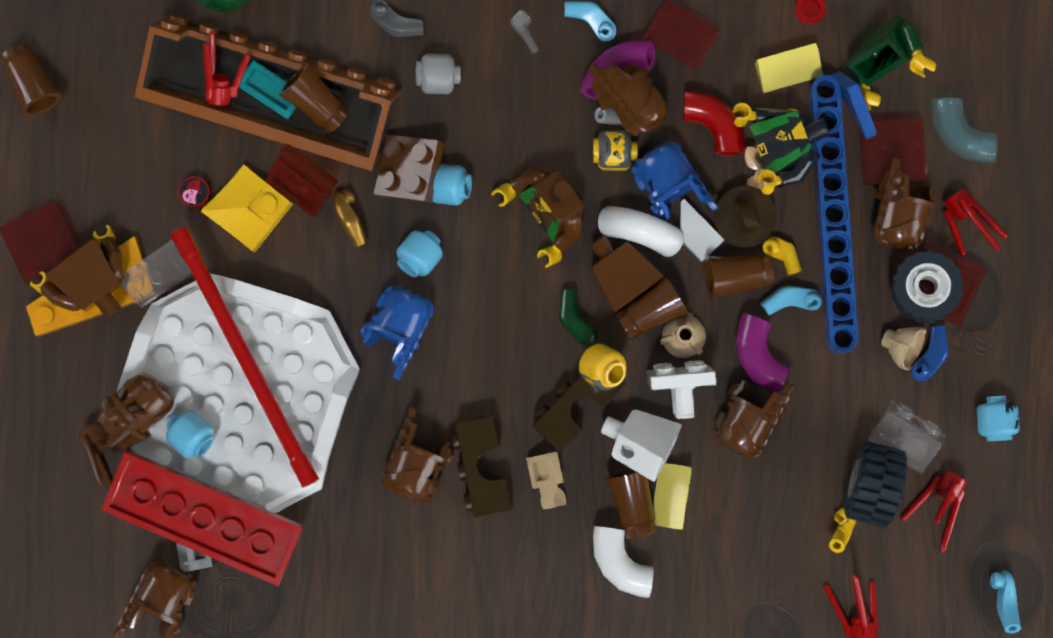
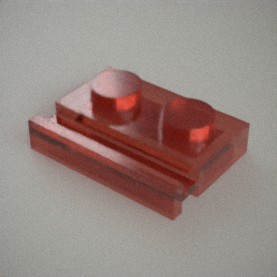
[643,0,720,71]
[265,144,338,218]

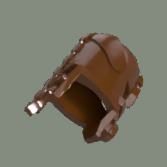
[589,64,668,136]
[872,158,936,251]
[97,373,174,449]
[713,380,795,459]
[381,407,454,504]
[113,560,197,638]

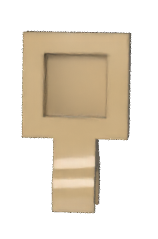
[526,452,566,510]

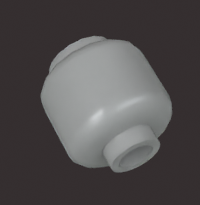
[416,54,461,94]

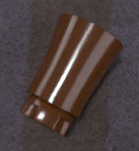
[1,44,62,117]
[278,63,350,133]
[705,254,774,299]
[616,276,688,340]
[605,470,656,539]

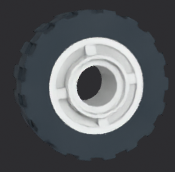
[890,251,964,323]

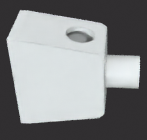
[601,410,682,482]

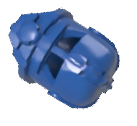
[632,141,718,220]
[360,286,434,380]

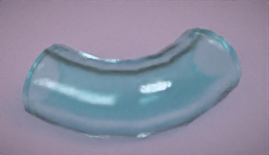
[932,98,997,163]

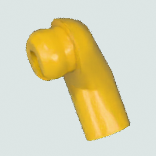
[829,508,856,553]

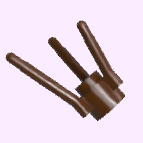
[79,422,133,491]

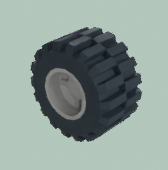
[844,441,907,528]

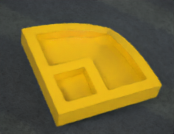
[201,164,293,252]

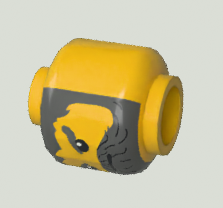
[593,131,637,171]
[579,344,626,390]

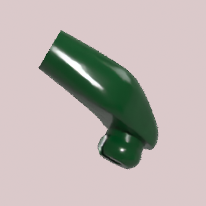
[559,290,598,345]

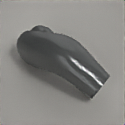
[369,0,424,38]

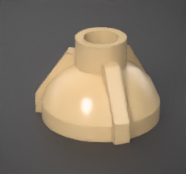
[660,312,706,358]
[881,327,926,371]

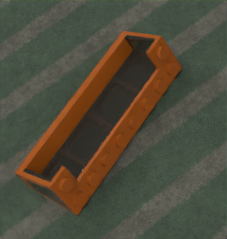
[135,13,402,171]

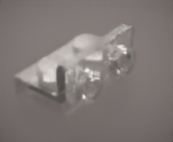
[868,401,944,474]

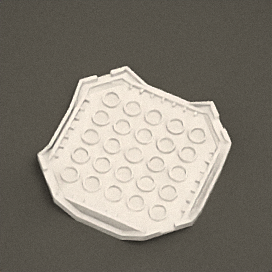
[116,273,360,513]

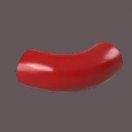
[683,91,745,156]

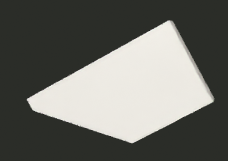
[680,199,724,263]

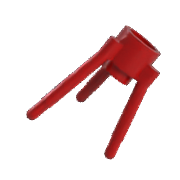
[203,32,251,106]
[942,189,1008,256]
[900,471,967,553]
[823,575,880,638]

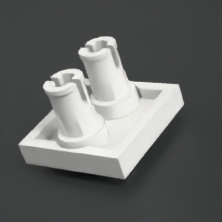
[646,360,716,419]

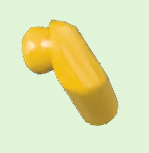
[763,237,803,276]

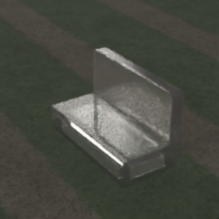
[121,240,191,308]

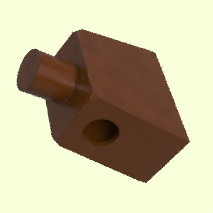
[590,235,663,315]

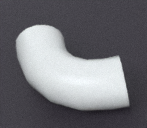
[598,206,684,257]
[593,526,653,598]

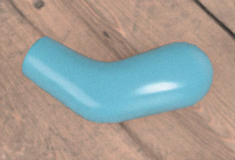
[564,1,616,41]
[760,285,822,316]
[990,570,1021,633]

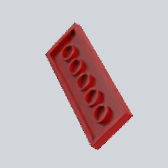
[101,450,304,586]

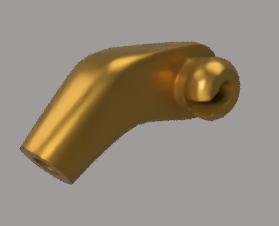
[332,188,367,248]

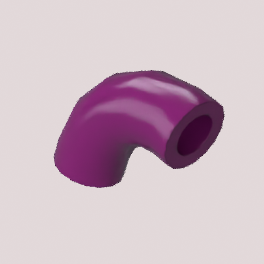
[581,40,655,101]
[735,313,790,393]

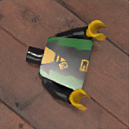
[732,103,831,195]

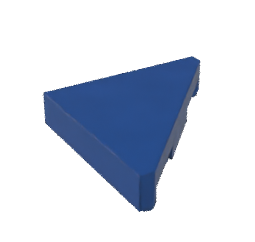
[830,71,877,139]

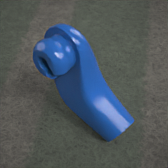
[911,326,949,382]

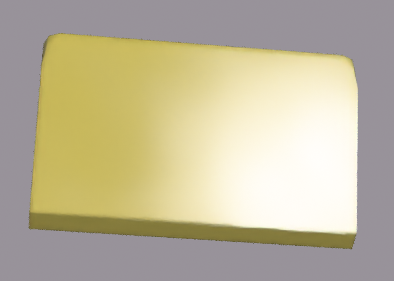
[755,43,823,94]
[652,463,692,530]

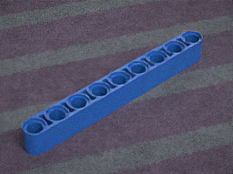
[808,75,858,355]

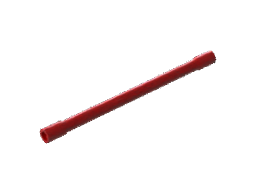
[170,227,319,488]

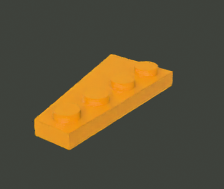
[26,236,156,337]

